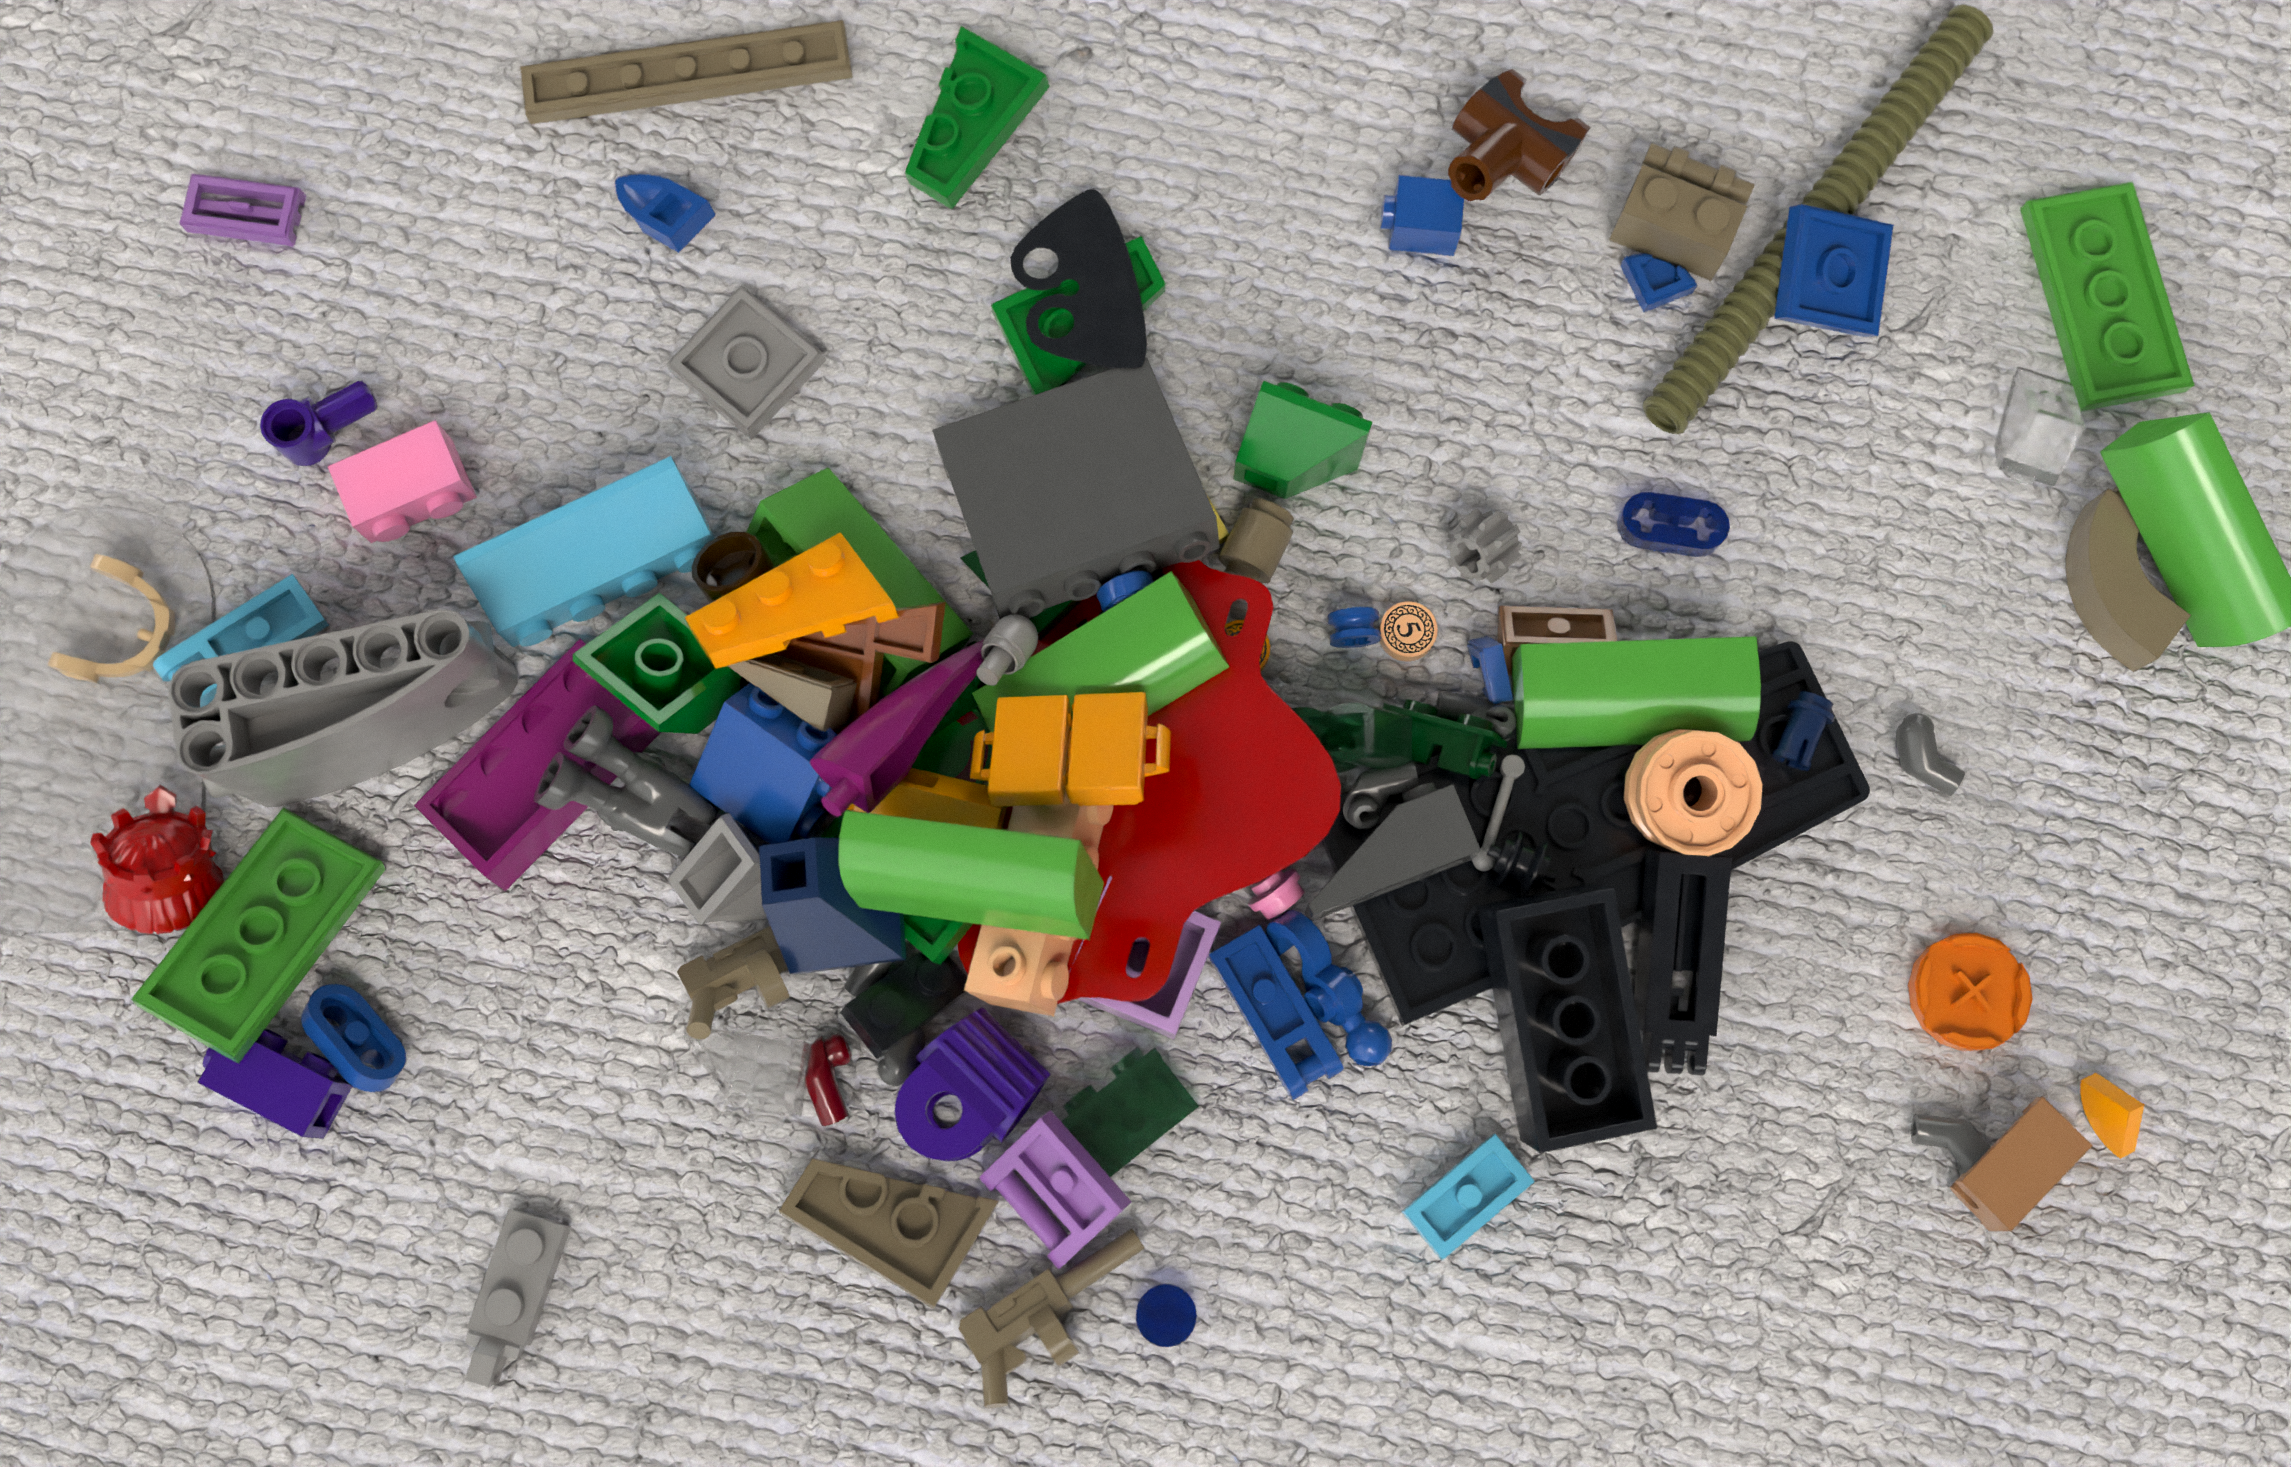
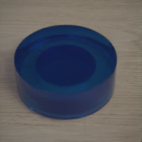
[1136,1284,1197,1347]

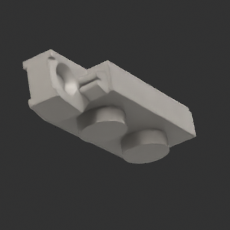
[465,1209,571,1388]

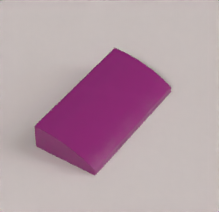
[414,639,661,891]

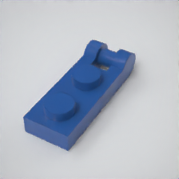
[1208,925,1344,1100]

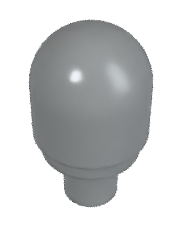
[977,614,1038,685]

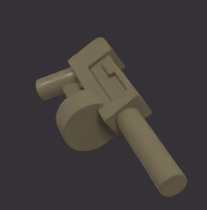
[677,926,790,1039]
[958,1228,1145,1408]

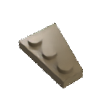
[779,1158,999,1309]

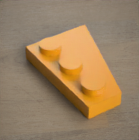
[684,532,899,669]

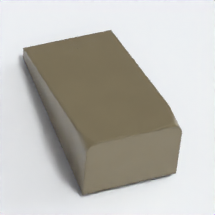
[728,653,857,732]

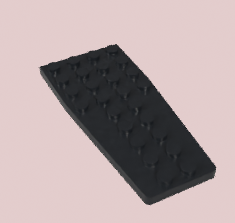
[1321,641,1870,1026]

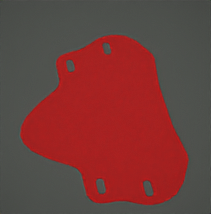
[957,560,1341,1004]

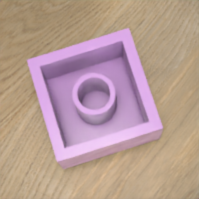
[1070,876,1221,1040]

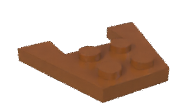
[774,602,946,734]

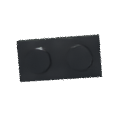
[840,952,968,1059]

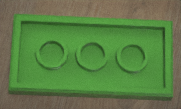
[2020,182,2194,412]
[131,807,386,1064]

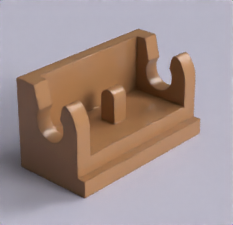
[1950,1096,2093,1231]

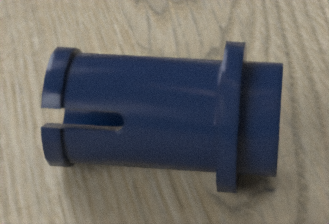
[1772,691,1835,771]

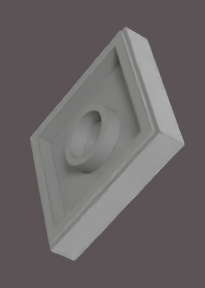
[666,285,826,440]

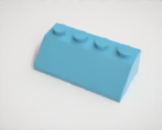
[453,456,715,647]

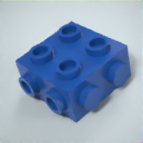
[689,682,838,844]

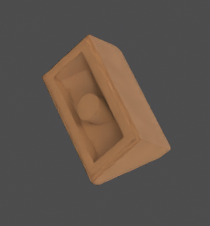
[1498,606,1618,676]

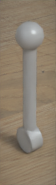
[1472,755,1525,871]

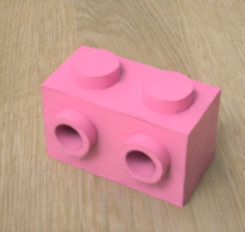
[327,420,477,543]

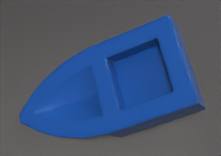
[615,174,716,253]

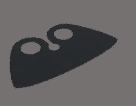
[1010,189,1147,368]

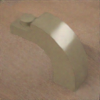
[2066,486,2191,672]

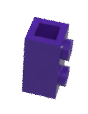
[197,1028,353,1139]

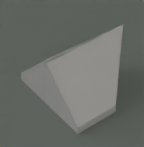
[667,813,768,926]

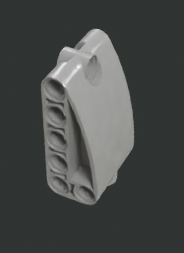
[168,609,518,807]

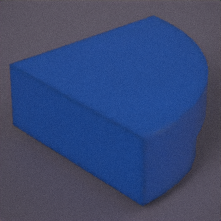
[1620,254,1698,313]
[1467,636,1513,704]

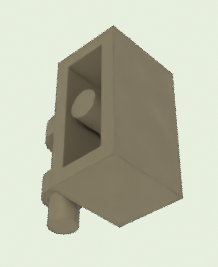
[1609,143,1755,281]

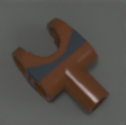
[1448,69,1591,201]

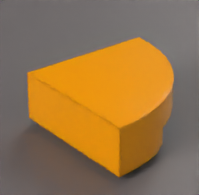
[2080,1073,2144,1159]

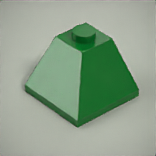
[573,592,742,734]

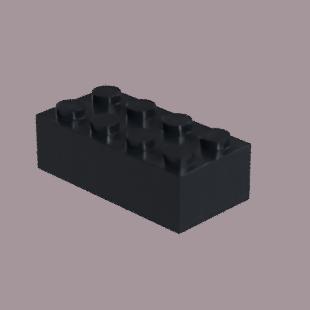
[1477,883,1658,1153]

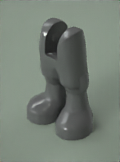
[534,705,718,857]

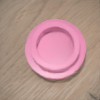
[1248,869,1304,920]

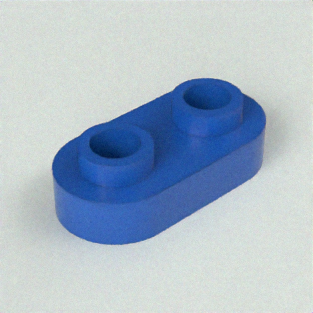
[301,984,406,1092]

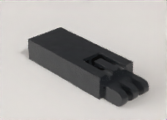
[1634,849,1732,1076]

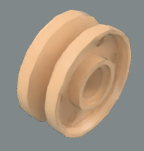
[1624,729,1762,856]

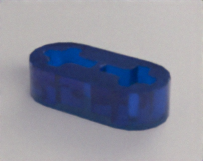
[1617,492,1730,557]

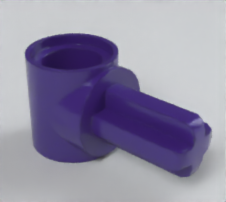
[260,381,378,466]

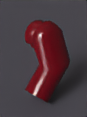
[805,1033,852,1126]

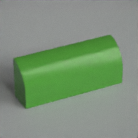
[2100,412,2291,647]
[746,467,973,697]
[972,571,1230,732]
[1511,636,1761,749]
[839,810,1104,940]

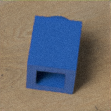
[1380,175,1464,256]

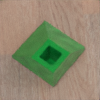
[1233,381,1373,499]

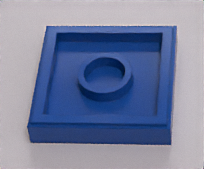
[1774,204,1894,337]

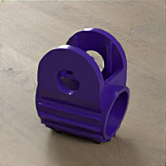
[895,1007,1051,1161]

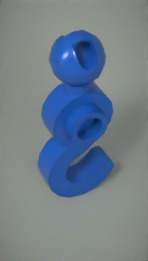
[1266,910,1392,1067]

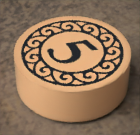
[1379,601,1438,662]

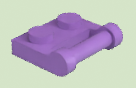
[979,1110,1132,1269]

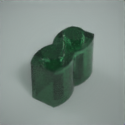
[1291,702,1412,773]

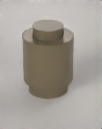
[1218,498,1294,584]

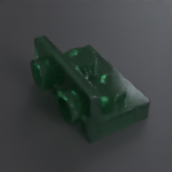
[1061,1047,1199,1178]

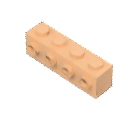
[964,778,1113,1016]

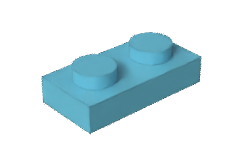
[1401,1134,1535,1260]

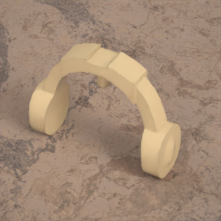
[47,554,175,683]

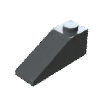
[1304,782,1481,921]

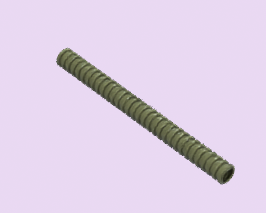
[1642,4,1994,434]

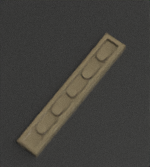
[520,20,853,125]

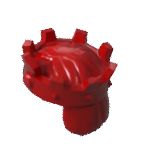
[90,785,224,934]

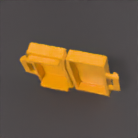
[970,692,1171,807]

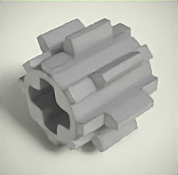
[1446,508,1522,583]

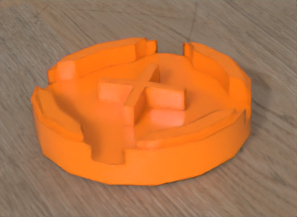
[1908,933,2033,1051]

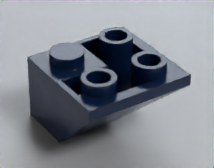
[759,837,907,975]

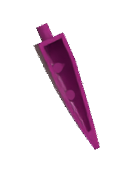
[810,639,984,817]

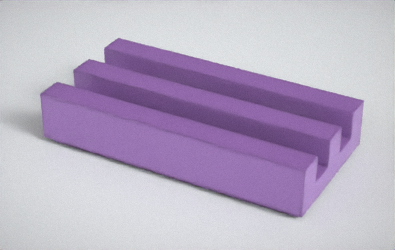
[179,173,306,246]

